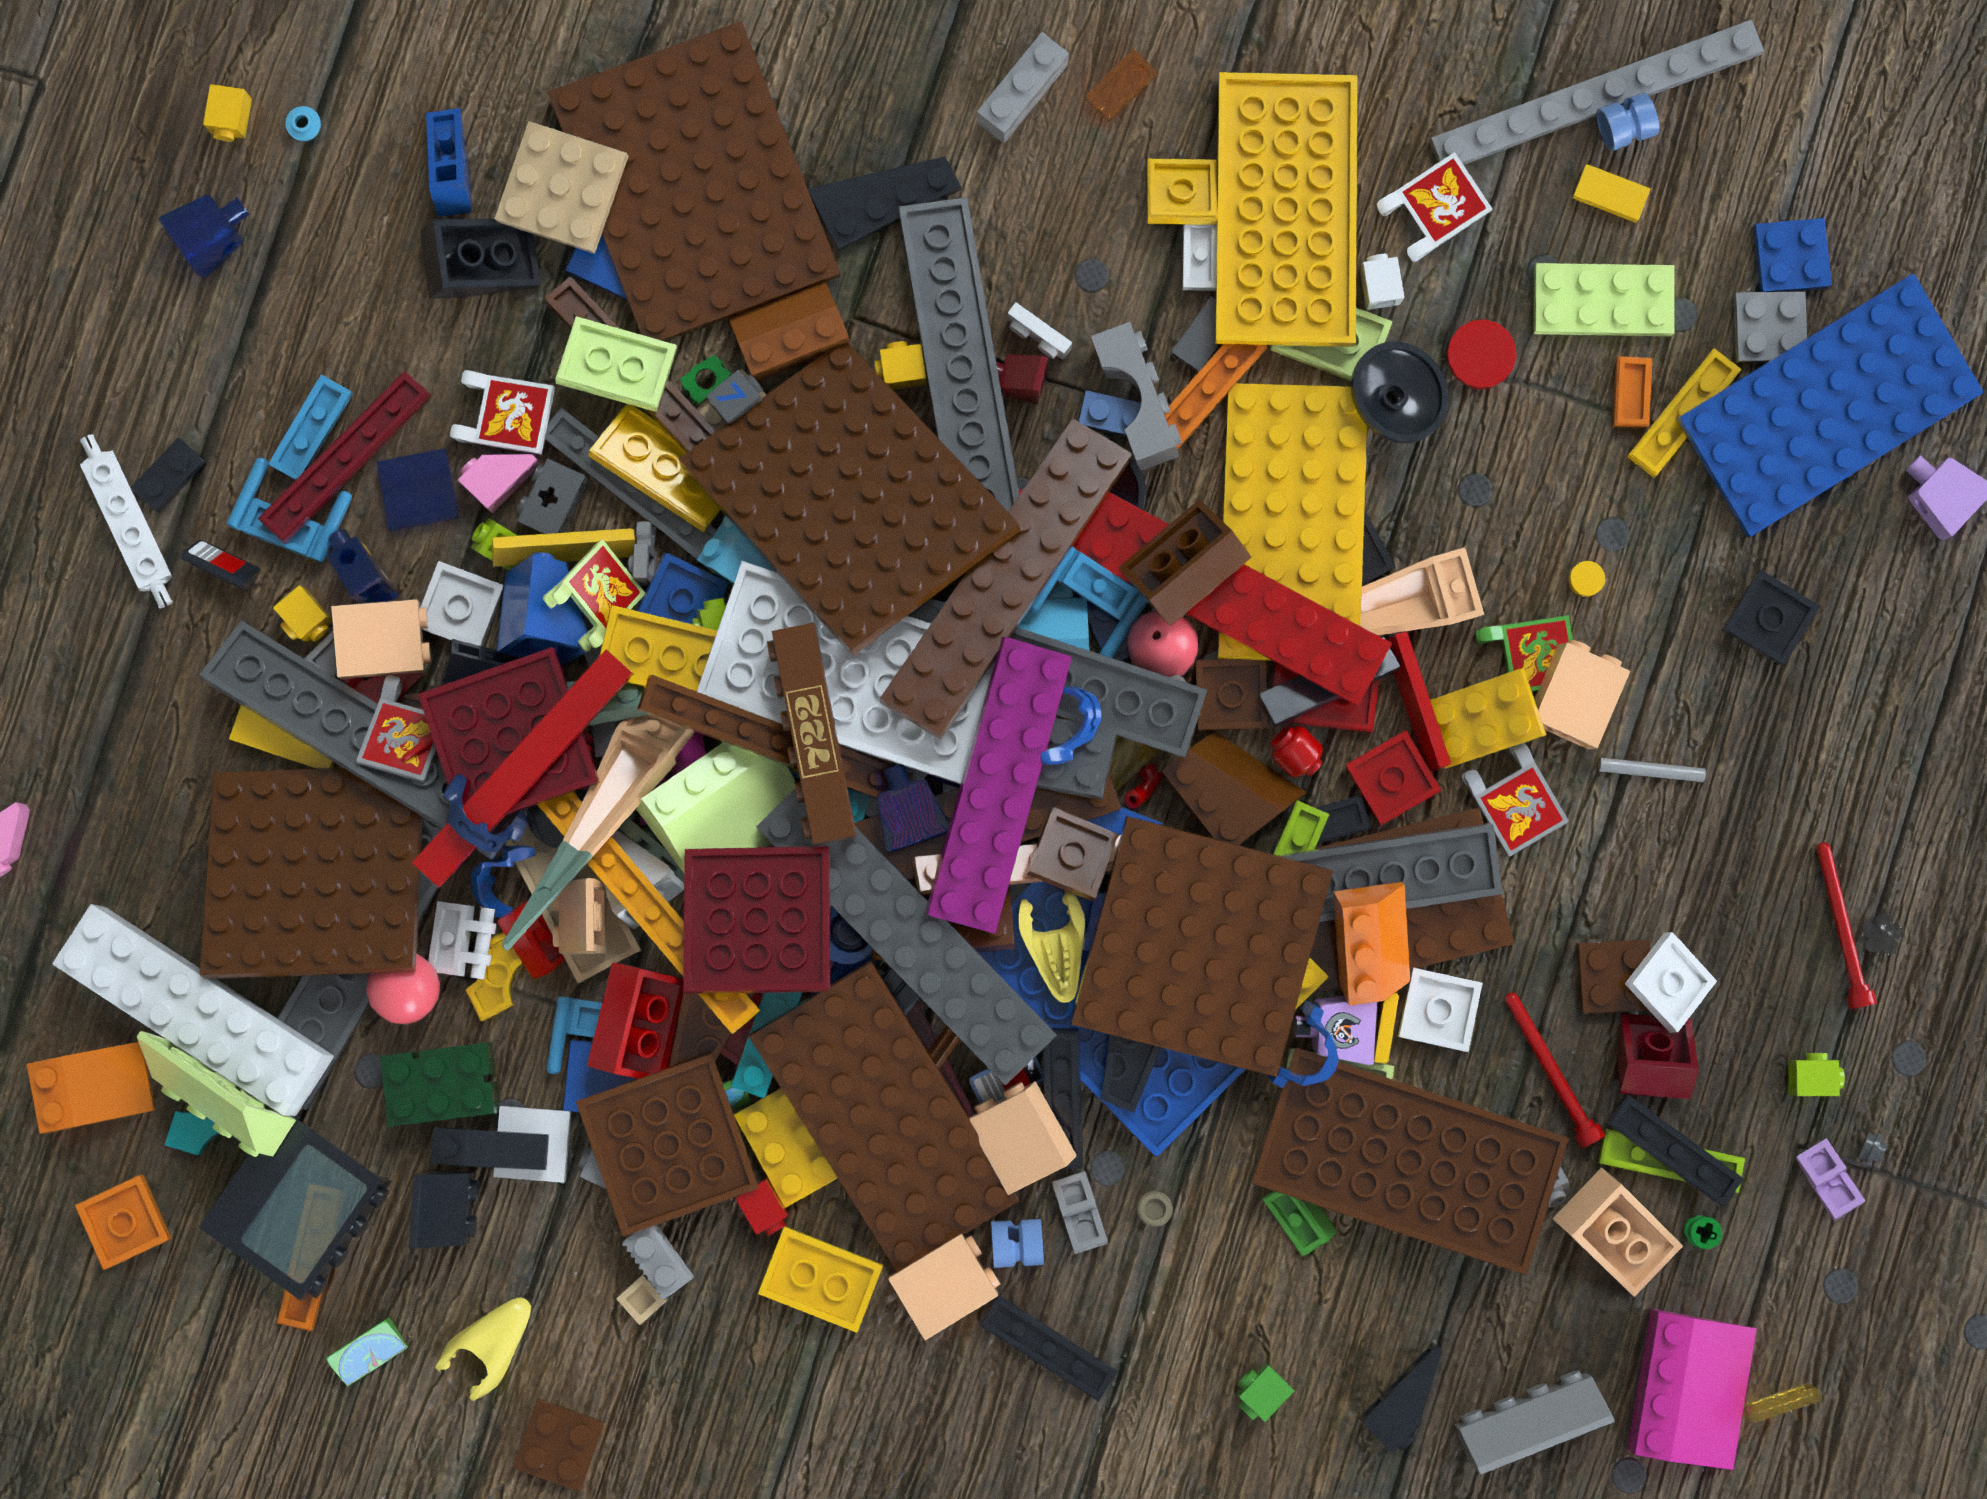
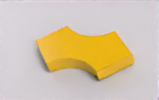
[466,932,523,1022]

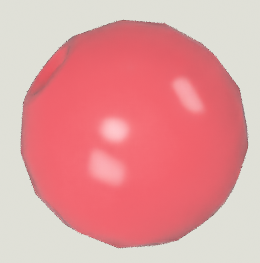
[1127,610,1198,677]
[366,953,440,1025]

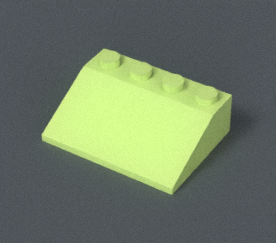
[636,742,796,874]
[137,1031,296,1157]

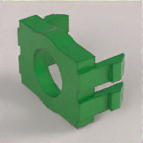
[680,354,732,405]

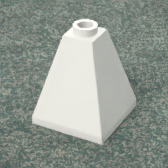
[603,830,684,930]

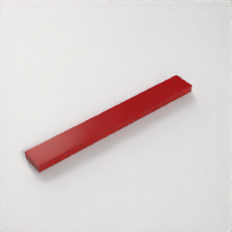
[412,649,634,887]

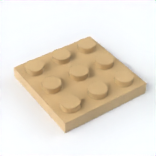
[494,121,629,254]

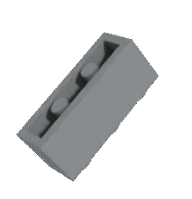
[977,32,1069,144]

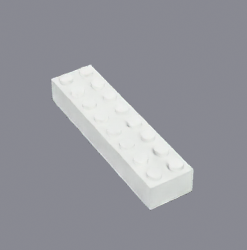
[52,904,334,1116]

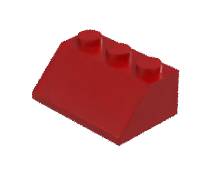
[587,962,683,1079]

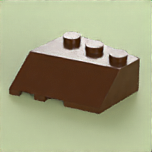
[1160,731,1307,845]

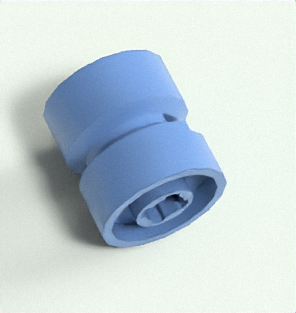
[1596,92,1660,151]
[991,1219,1044,1268]

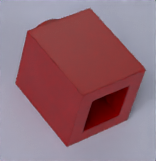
[735,1178,790,1236]

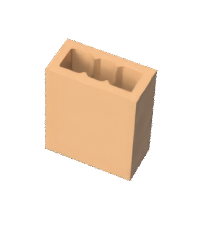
[331,600,431,679]
[1534,640,1630,749]
[969,1081,1077,1195]
[888,1233,1001,1340]

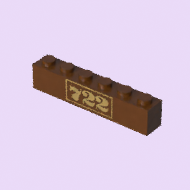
[767,623,857,845]

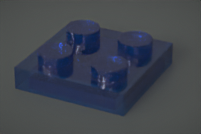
[377,448,460,531]

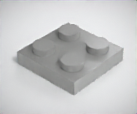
[1733,292,1807,363]

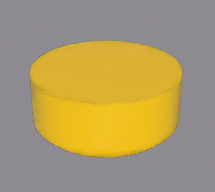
[1568,561,1605,597]

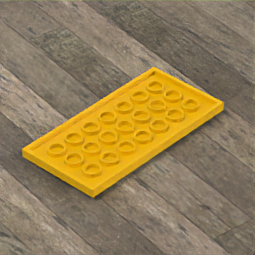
[1215,72,1357,347]
[1218,383,1367,660]

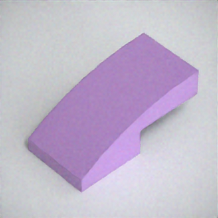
[1796,1138,1865,1221]

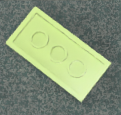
[1534,263,1674,336]

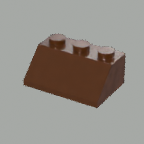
[1119,499,1251,626]

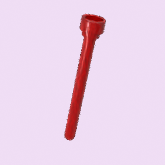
[1816,842,1877,1010]
[1505,992,1606,1149]

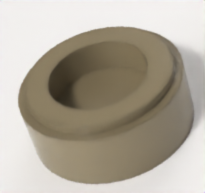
[1137,1191,1173,1227]

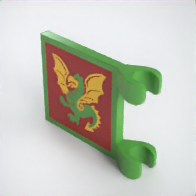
[1475,615,1573,692]

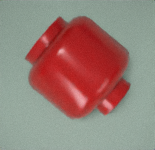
[1271,726,1323,778]

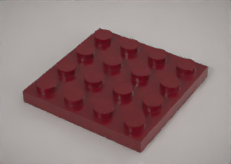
[418,647,600,815]
[683,846,830,994]

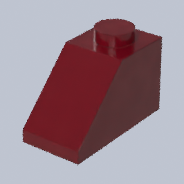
[997,354,1048,404]

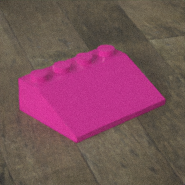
[1627,1308,1757,1470]

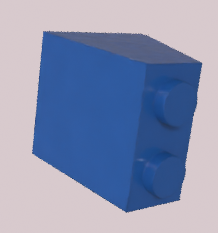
[496,552,587,667]

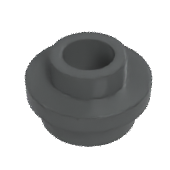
[1858,1133,1888,1167]

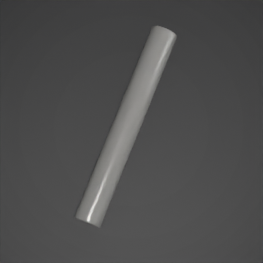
[1598,758,1706,782]

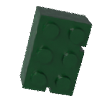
[380,1042,500,1127]

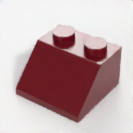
[1617,1013,1699,1099]

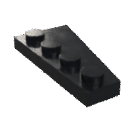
[807,157,961,252]
[1100,1034,1161,1113]

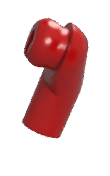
[1125,763,1162,808]

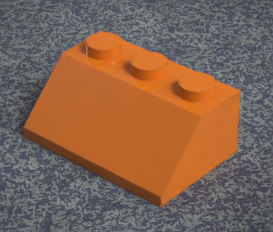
[1333,882,1410,1006]

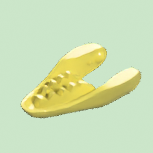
[1019,891,1085,1003]
[435,1297,531,1401]

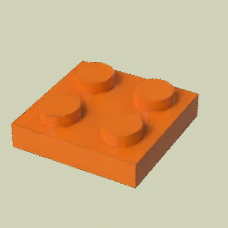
[75,1174,172,1270]

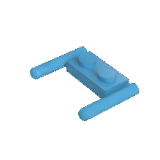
[226,457,352,563]
[1029,547,1147,658]
[547,996,602,1074]

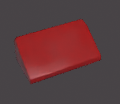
[497,899,565,979]

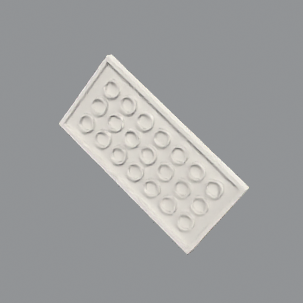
[697,561,995,785]

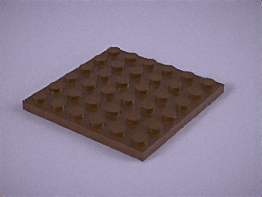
[200,768,423,979]
[1070,816,1333,1077]

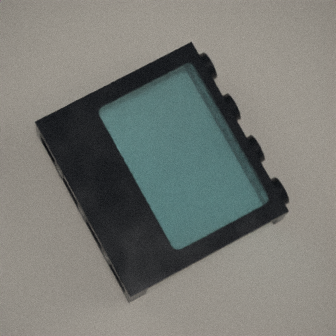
[199,1114,392,1300]

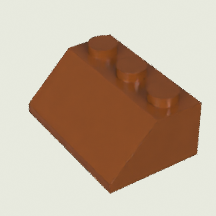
[729,281,851,382]

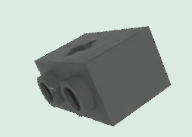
[516,458,589,534]

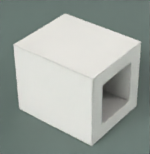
[1359,254,1404,310]

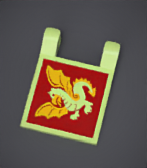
[543,539,645,652]

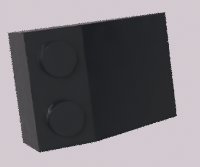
[420,219,541,299]
[409,1169,480,1248]

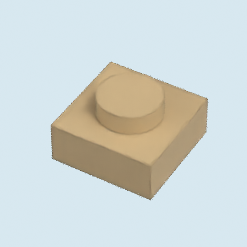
[616,1275,667,1325]

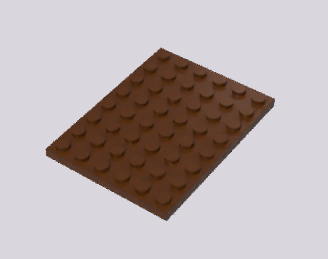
[548,21,841,342]
[678,343,1020,656]

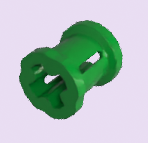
[1683,1215,1723,1249]

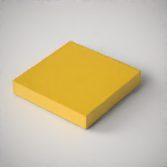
[1147,159,1218,225]

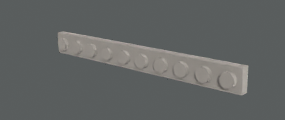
[1429,20,1764,165]

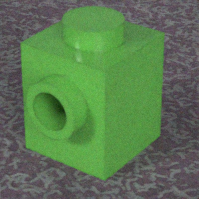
[1237,1362,1294,1422]

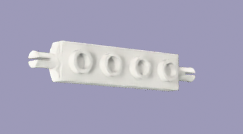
[80,434,173,608]

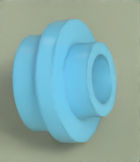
[286,106,321,141]

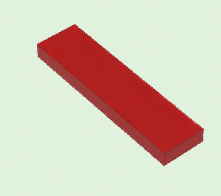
[1386,631,1451,772]

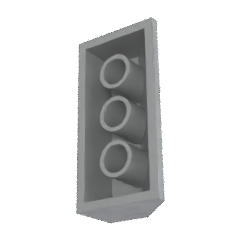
[1454,1370,1615,1475]

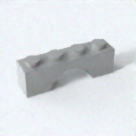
[1091,322,1182,471]

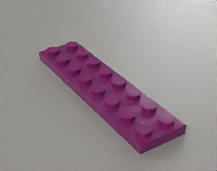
[925,637,1072,933]

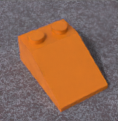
[27,1042,156,1134]

